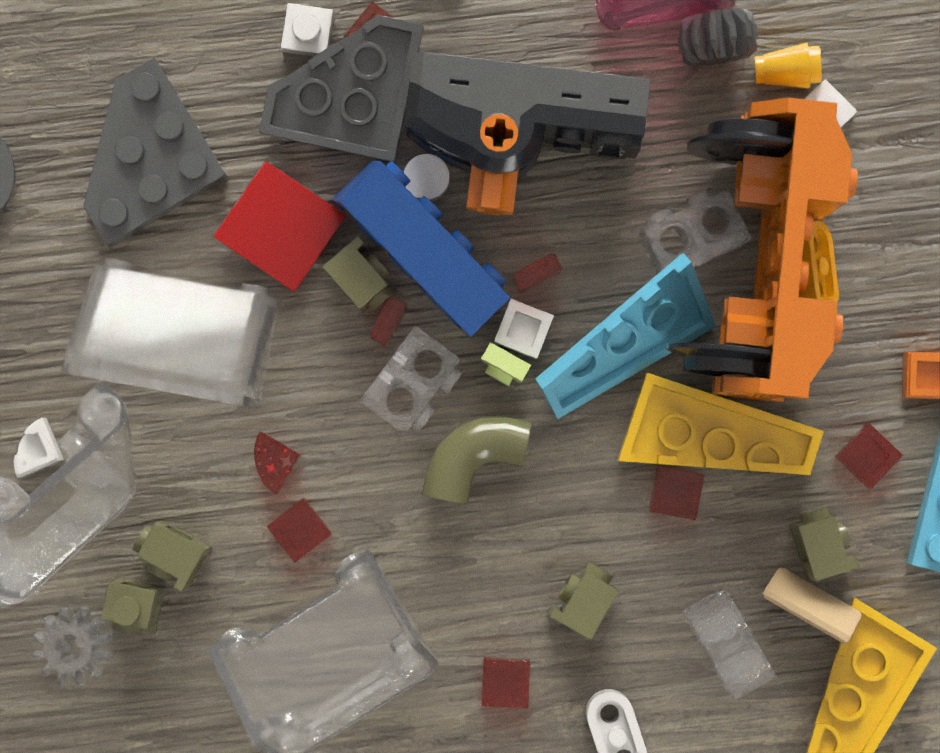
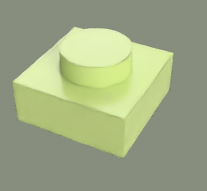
[481,342,531,386]

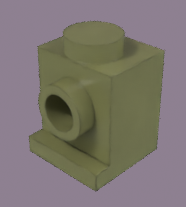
[323,236,395,313]
[789,506,861,581]
[133,521,212,591]
[548,562,619,640]
[101,578,166,635]

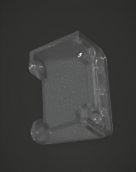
[61,258,279,409]
[0,380,137,605]
[207,549,439,753]

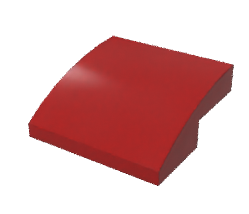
[213,161,346,292]

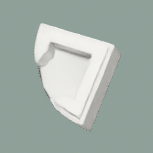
[14,417,64,478]

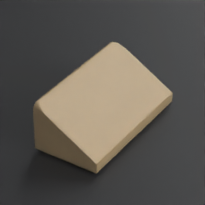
[763,567,861,644]

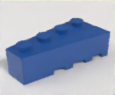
[331,161,511,337]

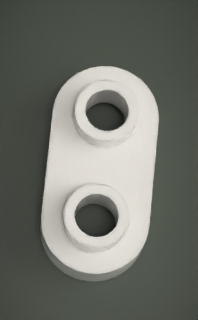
[586,689,647,753]

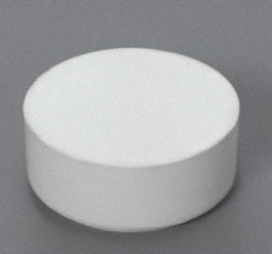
[404,154,450,202]

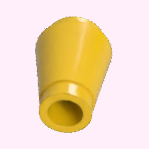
[754,42,822,89]

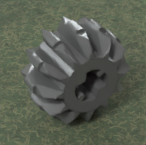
[678,8,758,66]

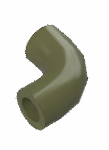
[422,417,531,504]

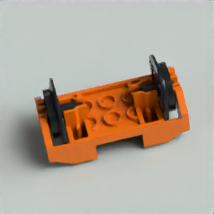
[666,98,858,403]

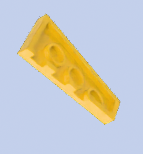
[617,373,824,475]
[806,597,937,753]

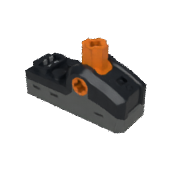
[404,52,651,216]

